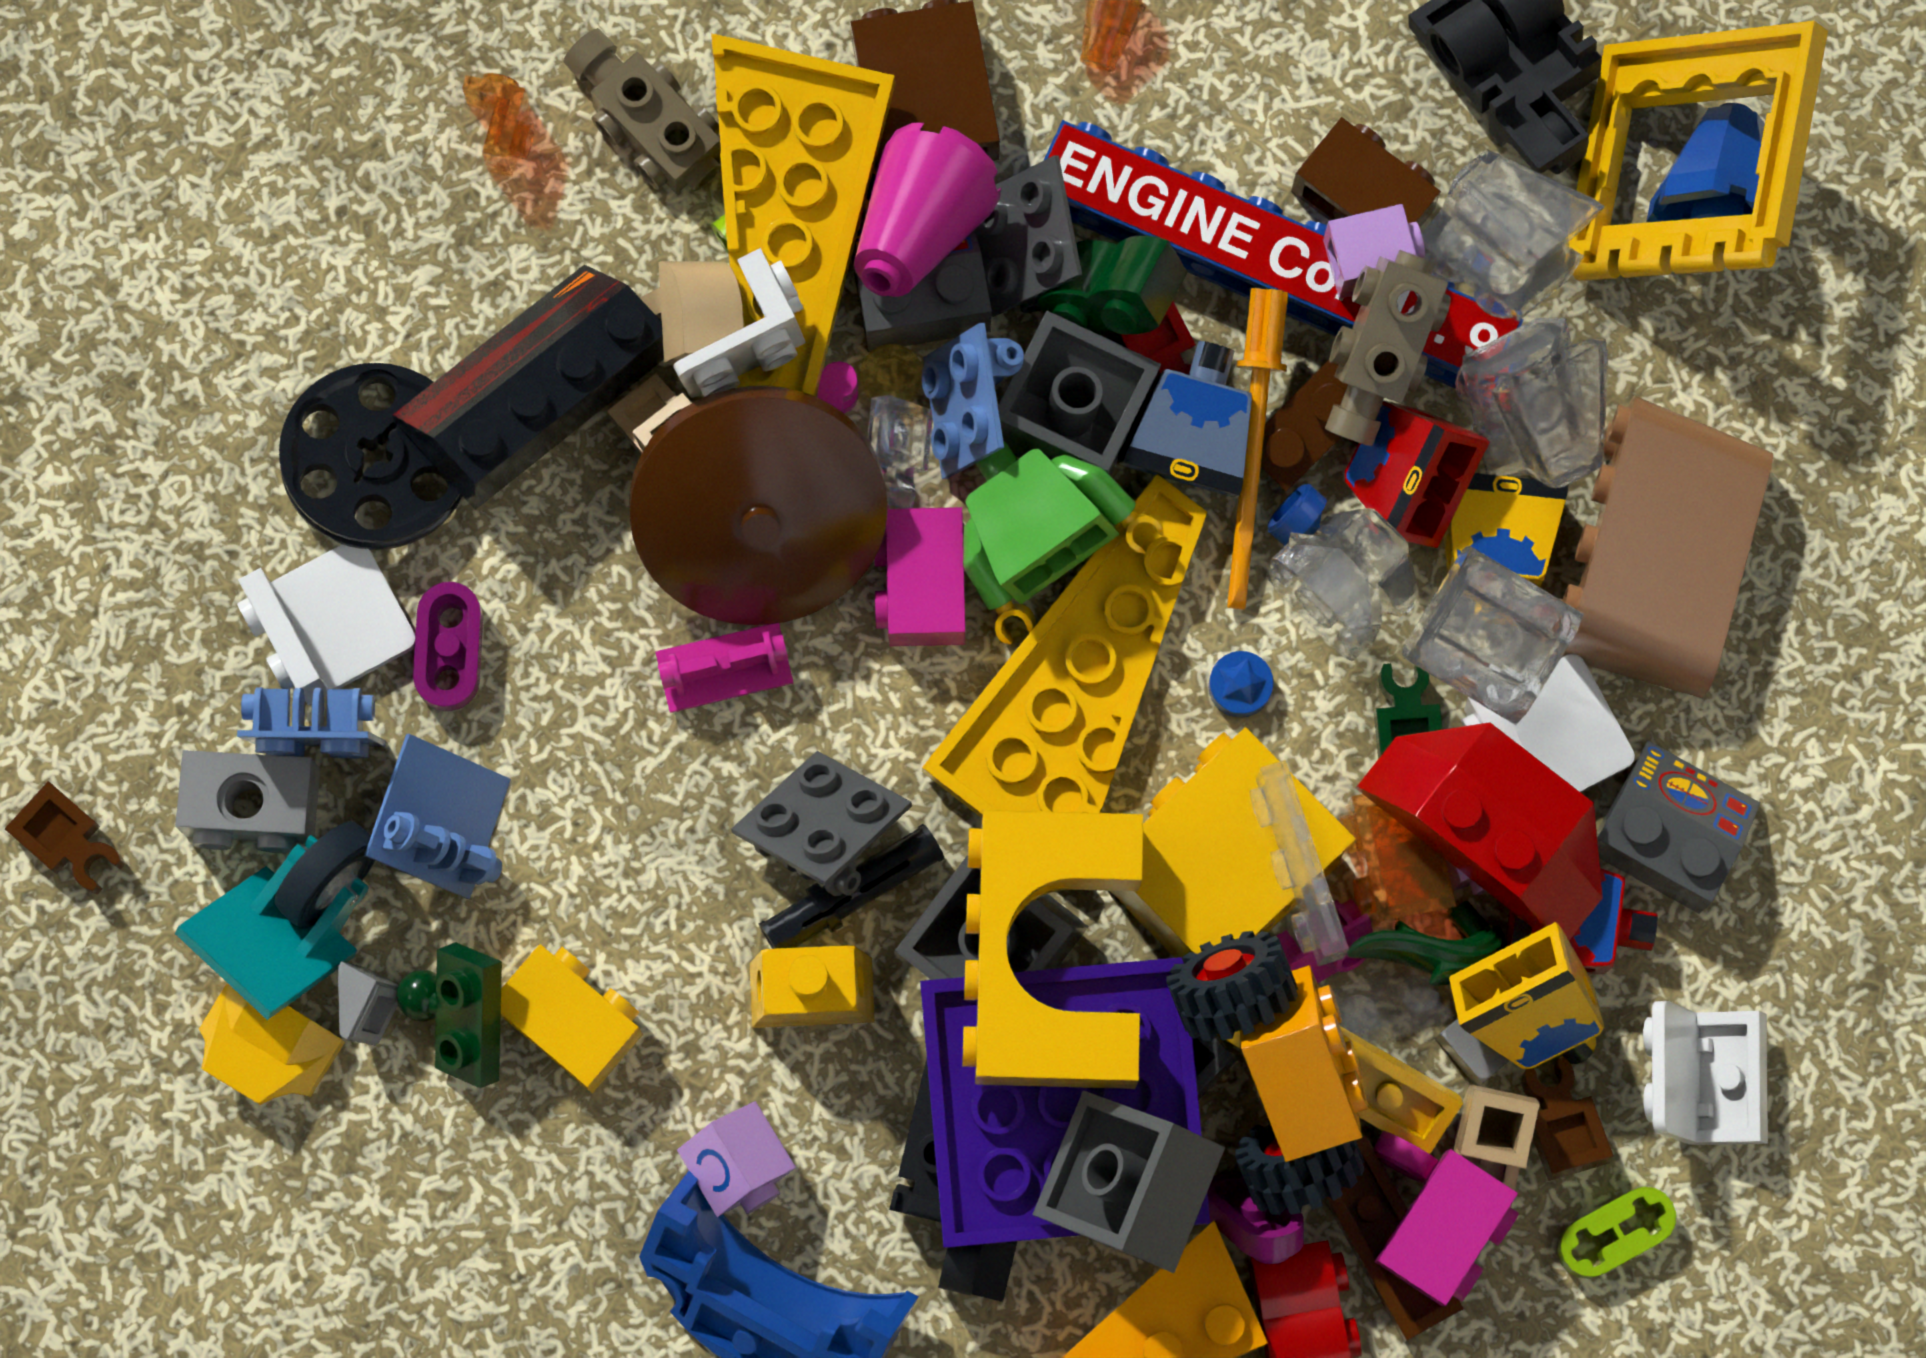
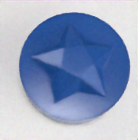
[1267,484,1327,547]
[1208,651,1273,718]

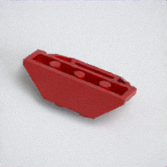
[1355,722,1603,940]

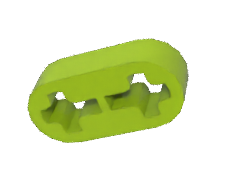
[1557,1187,1676,1279]

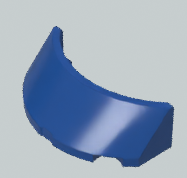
[639,1171,919,1358]

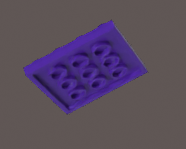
[920,957,1210,1248]

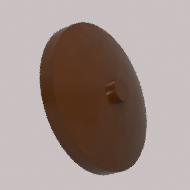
[629,386,888,625]

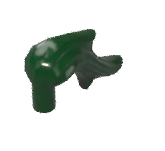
[1346,901,1507,986]

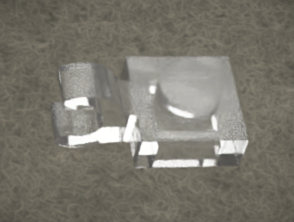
[867,395,933,509]

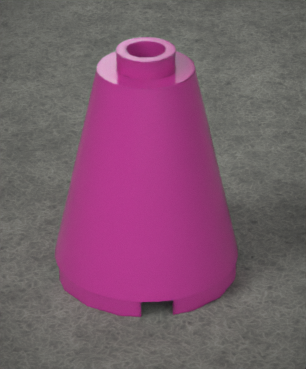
[854,123,1001,297]

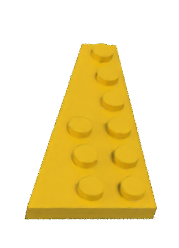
[711,33,896,397]
[922,474,1207,818]

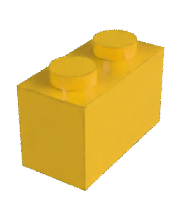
[501,944,643,1094]

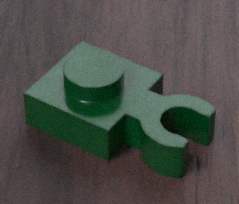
[1374,661,1442,759]

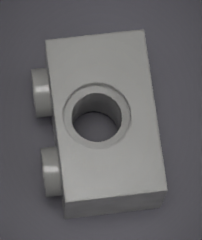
[175,750,320,854]

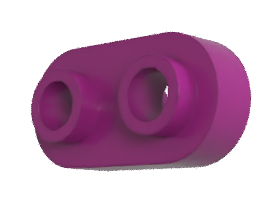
[413,582,483,711]
[1207,1171,1304,1264]

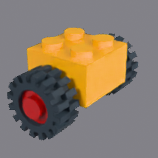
[1166,931,1368,1215]

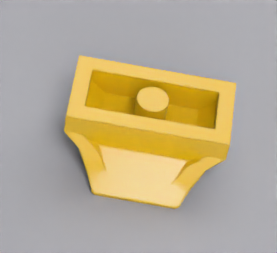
[199,983,345,1105]

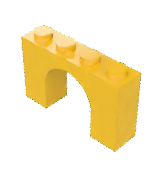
[962,810,1143,1089]

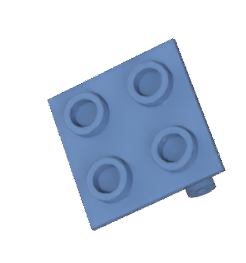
[922,323,1024,479]
[237,687,386,759]
[364,734,511,899]

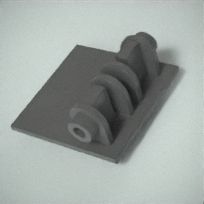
[975,155,1082,317]
[731,751,912,896]

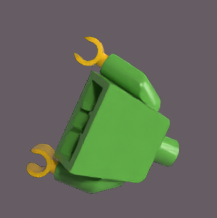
[963,441,1164,644]

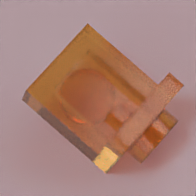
[462,73,534,177]

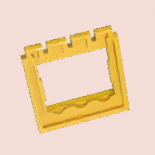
[1564,21,1828,281]

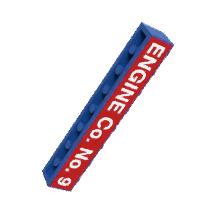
[1043,120,1524,402]

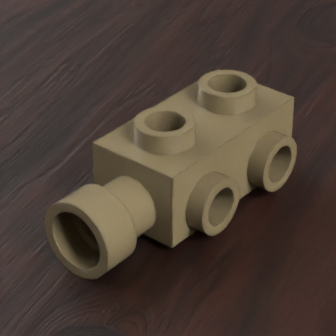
[563,28,721,194]
[1325,250,1451,446]

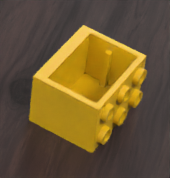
[1110,727,1356,958]

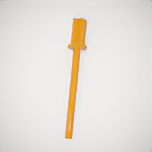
[1227,288,1288,610]

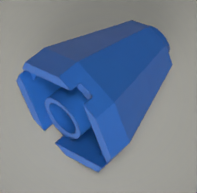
[1646,103,1765,222]

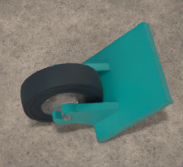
[175,821,375,1020]

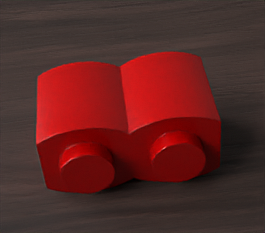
[1247,1240,1362,1358]

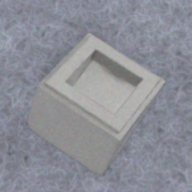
[338,961,399,1046]
[1435,1019,1510,1086]

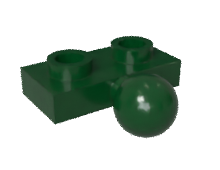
[396,942,502,1089]

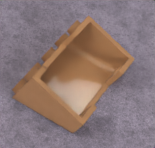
[1549,396,1773,698]

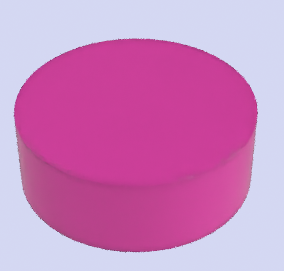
[1374,1131,1439,1184]

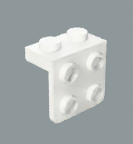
[673,248,806,398]
[237,544,415,705]
[1461,654,1635,792]
[1643,1001,1768,1145]

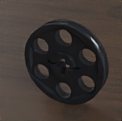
[279,363,463,550]

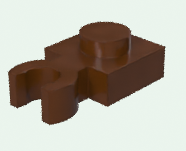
[5,781,125,895]
[1522,1057,1614,1181]

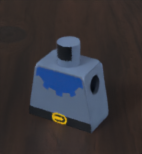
[1118,341,1252,497]

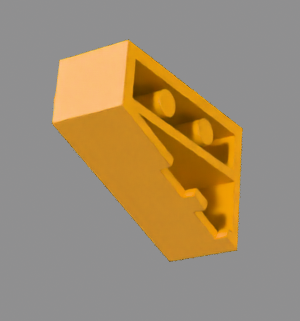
[1062,1221,1268,1358]

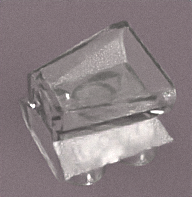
[1422,149,1605,322]
[1455,318,1608,488]
[1266,508,1420,661]
[1402,546,1584,725]

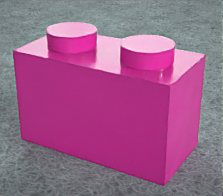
[874,507,965,647]
[1374,1149,1519,1306]

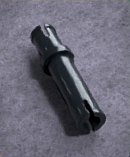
[758,824,945,949]

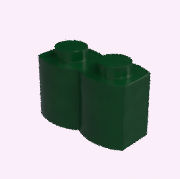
[1037,236,1188,335]

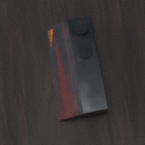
[393,264,664,510]

